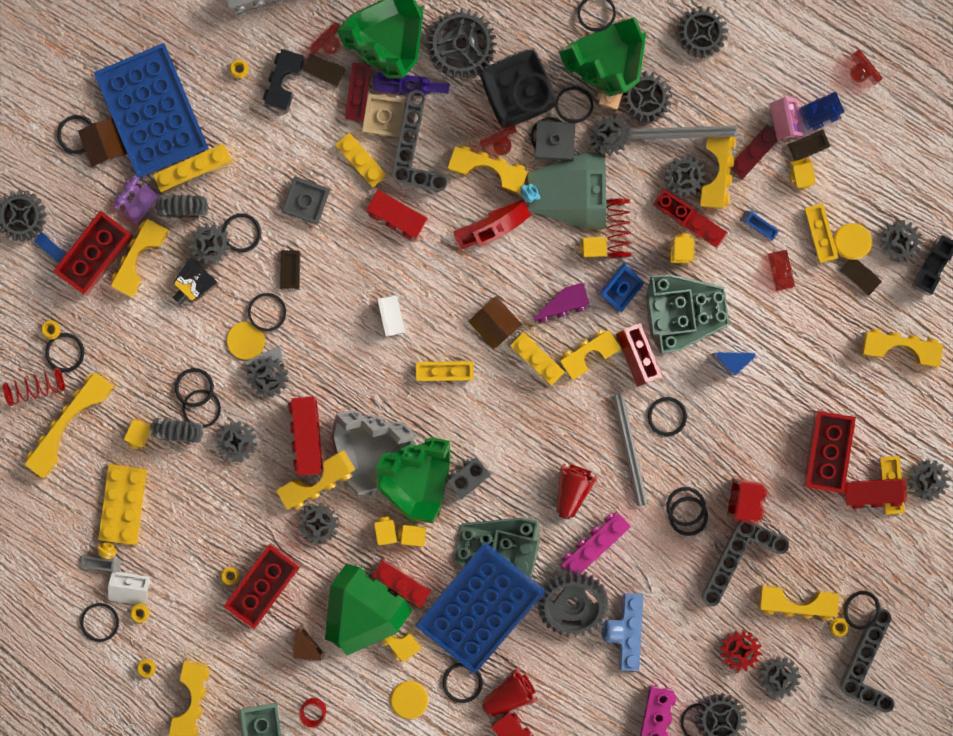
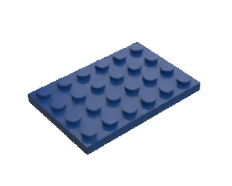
[93,43,209,179]
[415,542,545,674]

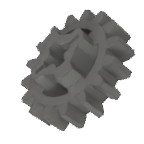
[589,115,632,157]
[664,155,706,198]
[880,220,923,262]
[189,223,231,265]
[247,356,289,398]
[215,421,258,462]
[907,459,950,501]
[297,503,339,545]
[758,656,801,699]

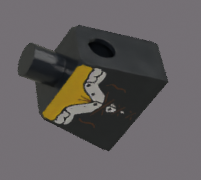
[172,257,219,305]

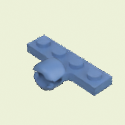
[601,593,643,671]

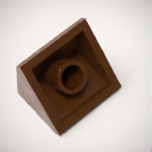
[78,118,127,167]
[468,296,522,350]
[293,625,325,661]

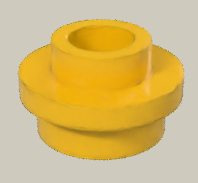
[229,59,249,79]
[41,320,61,340]
[98,542,117,559]
[220,567,240,586]
[130,604,150,623]
[829,618,849,637]
[137,659,156,678]

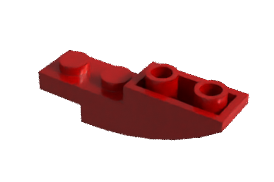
[653,189,728,249]
[454,199,531,250]

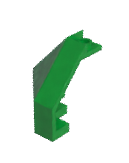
[337,0,424,78]
[559,17,646,97]
[376,437,451,525]
[325,563,412,656]

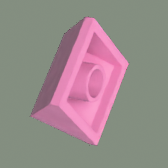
[770,97,804,140]

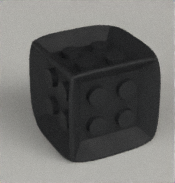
[479,48,557,129]

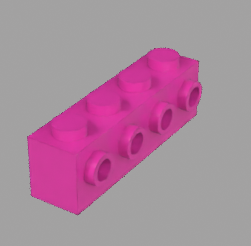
[561,512,631,574]
[640,685,677,736]

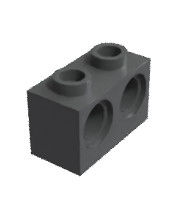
[447,457,491,499]

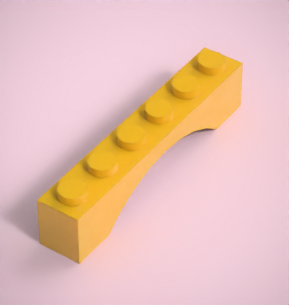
[24,373,116,478]

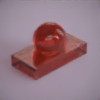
[308,22,340,55]
[850,49,883,86]
[480,125,517,155]
[768,250,795,291]

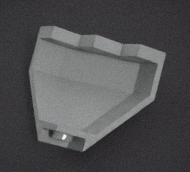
[331,410,415,497]

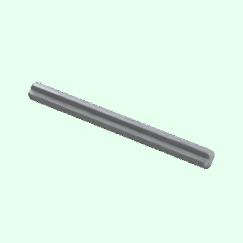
[628,126,737,140]
[613,394,647,506]

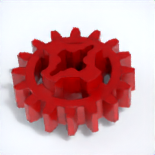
[720,630,762,672]

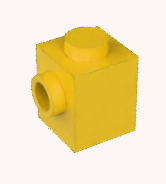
[788,158,816,189]

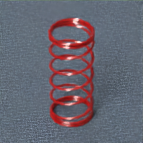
[606,198,632,258]
[2,368,65,406]
[299,698,326,728]

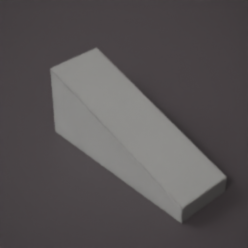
[246,346,283,365]
[81,555,121,572]

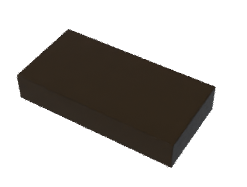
[302,53,345,87]
[787,129,831,161]
[280,250,301,289]
[840,259,882,296]

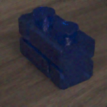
[798,92,845,131]

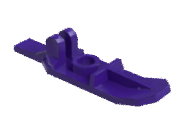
[373,72,450,96]

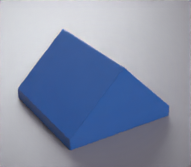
[598,263,645,313]
[713,352,756,376]

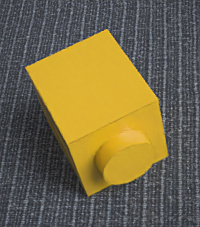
[579,237,607,258]
[124,419,152,450]
[374,516,398,546]
[398,524,426,547]

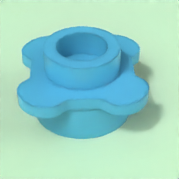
[521,184,540,203]

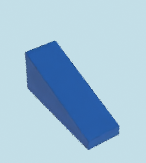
[740,210,779,241]
[34,232,67,263]

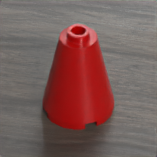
[556,464,598,519]
[482,668,538,716]

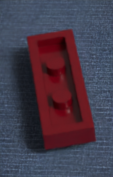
[345,62,372,122]
[730,124,778,180]

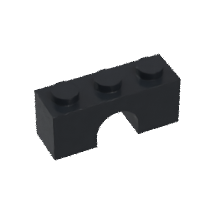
[263,49,305,113]
[911,235,953,296]

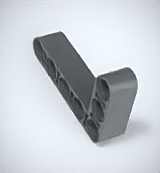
[392,90,448,191]
[702,520,789,606]
[839,608,895,713]

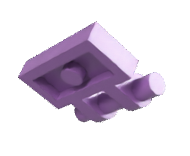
[112,175,161,225]

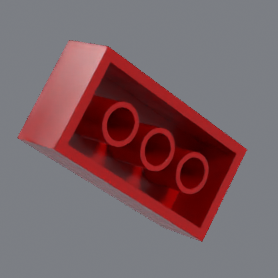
[53,210,134,296]
[288,396,323,476]
[803,411,856,493]
[727,478,767,523]
[223,543,302,629]

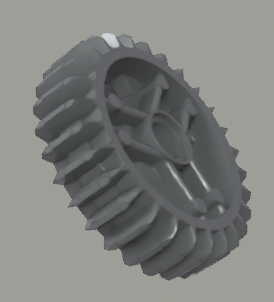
[426,8,497,80]
[537,569,609,637]

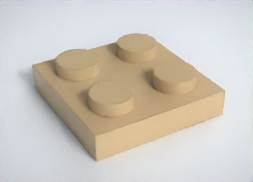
[362,94,406,138]

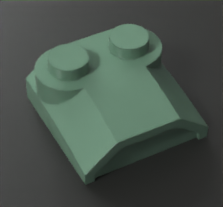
[238,703,281,736]

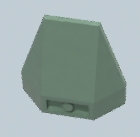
[528,153,606,230]
[646,274,730,353]
[454,518,540,579]

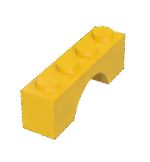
[700,137,736,210]
[153,144,233,194]
[448,145,528,195]
[110,219,170,298]
[861,329,944,367]
[276,450,356,510]
[758,585,840,620]
[169,660,211,736]

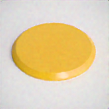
[834,223,872,260]
[227,322,265,360]
[390,681,428,719]

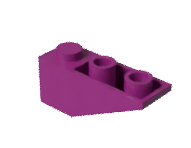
[533,282,590,324]

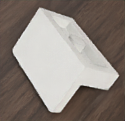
[378,295,405,337]
[108,572,150,605]

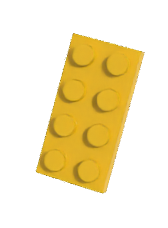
[98,464,148,545]

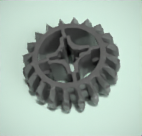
[676,6,728,58]
[621,71,672,123]
[0,190,47,242]
[156,195,208,218]
[151,418,203,443]
[695,693,747,736]

